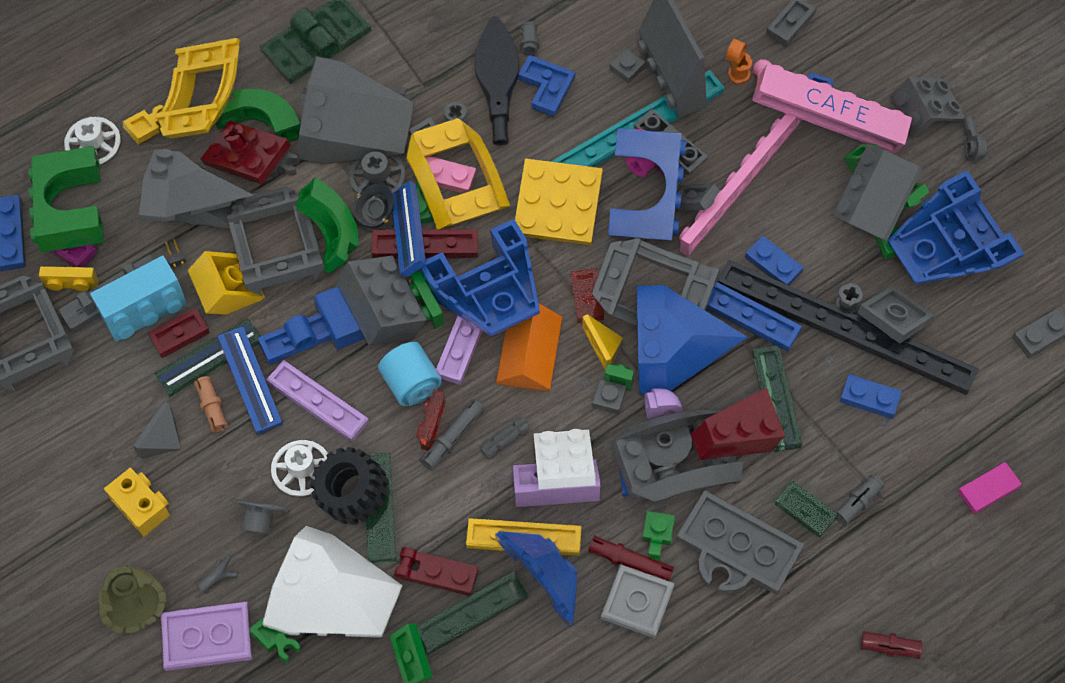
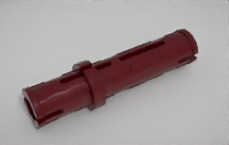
[588,535,674,581]

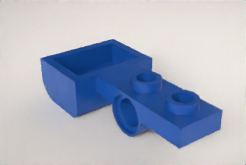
[258,286,365,365]

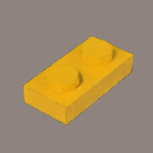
[39,267,99,291]

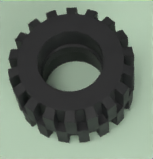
[310,447,389,525]

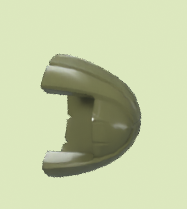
[98,565,166,634]

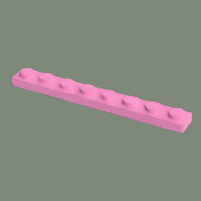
[679,113,802,257]

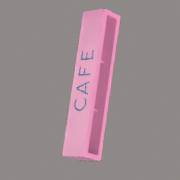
[752,63,912,154]

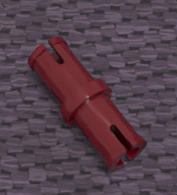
[861,631,923,659]

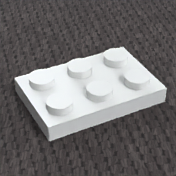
[534,429,596,489]

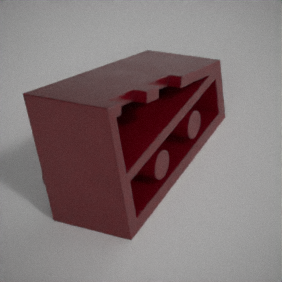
[691,387,785,460]

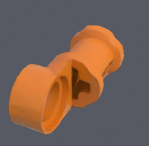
[725,39,752,85]

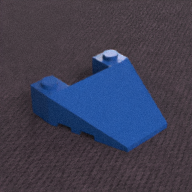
[419,219,540,336]

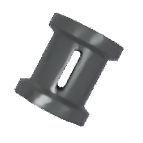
[835,283,863,314]

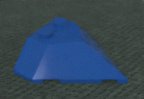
[637,285,748,395]
[495,531,578,627]

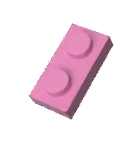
[426,156,477,193]

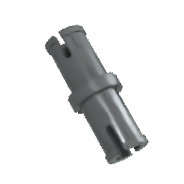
[834,474,885,526]

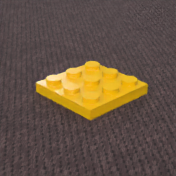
[515,158,603,246]

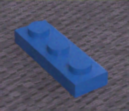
[0,195,26,271]

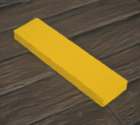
[466,518,581,556]

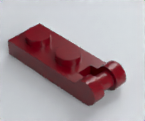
[394,547,479,596]

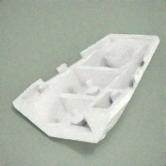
[263,526,402,637]

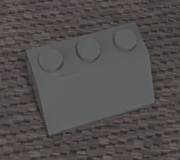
[833,144,923,241]

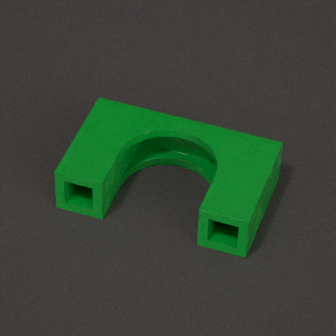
[28,146,104,253]

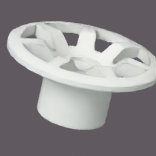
[65,117,121,165]
[271,440,328,496]

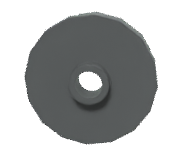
[641,415,692,469]

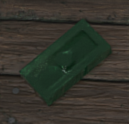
[775,480,838,538]

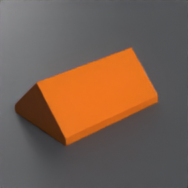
[496,303,562,392]

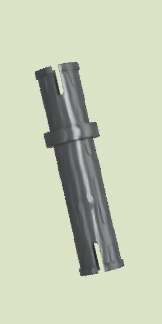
[420,399,485,471]

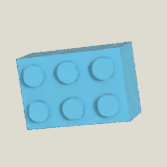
[90,256,187,342]

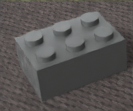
[336,256,427,346]

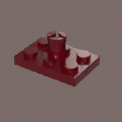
[200,120,291,184]

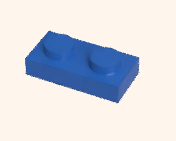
[745,236,804,286]
[840,374,902,419]

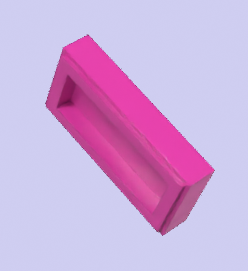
[958,462,1022,515]

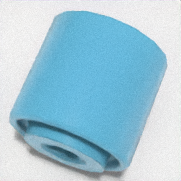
[378,342,442,406]

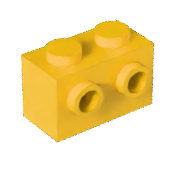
[104,467,170,537]

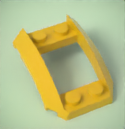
[155,38,240,139]
[406,118,510,230]

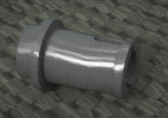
[519,22,540,55]

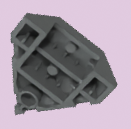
[139,149,255,222]

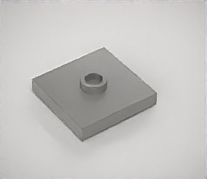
[601,564,675,638]

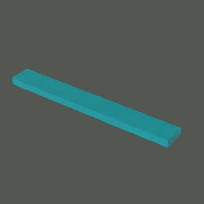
[551,70,725,167]

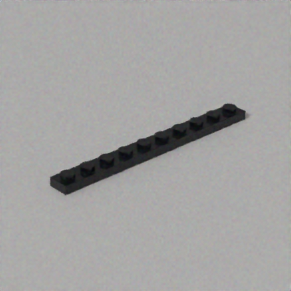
[718,260,979,395]

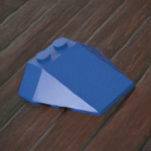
[888,170,1024,285]

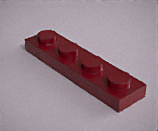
[371,229,478,258]

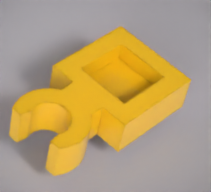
[123,105,163,144]

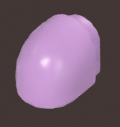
[644,388,683,420]

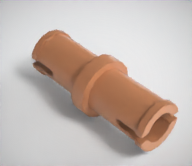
[194,376,228,433]

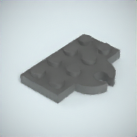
[676,490,805,595]

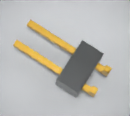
[165,239,186,269]

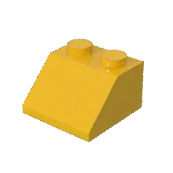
[188,251,265,315]

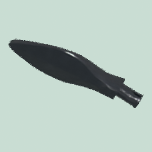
[474,16,520,146]

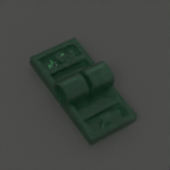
[260,0,371,84]

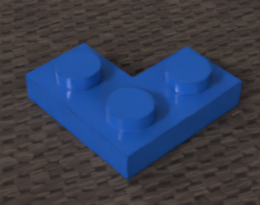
[519,55,575,117]

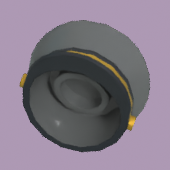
[353,183,394,232]

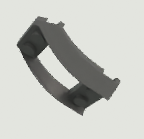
[227,186,324,297]
[592,237,720,326]
[0,275,74,391]
[611,408,744,504]

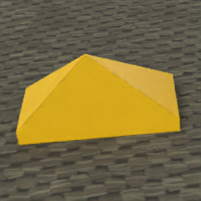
[582,314,623,371]

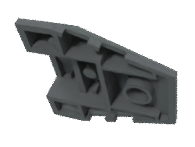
[299,57,414,164]

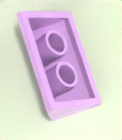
[513,459,600,507]

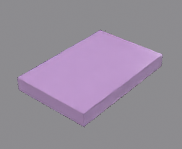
[161,602,252,671]

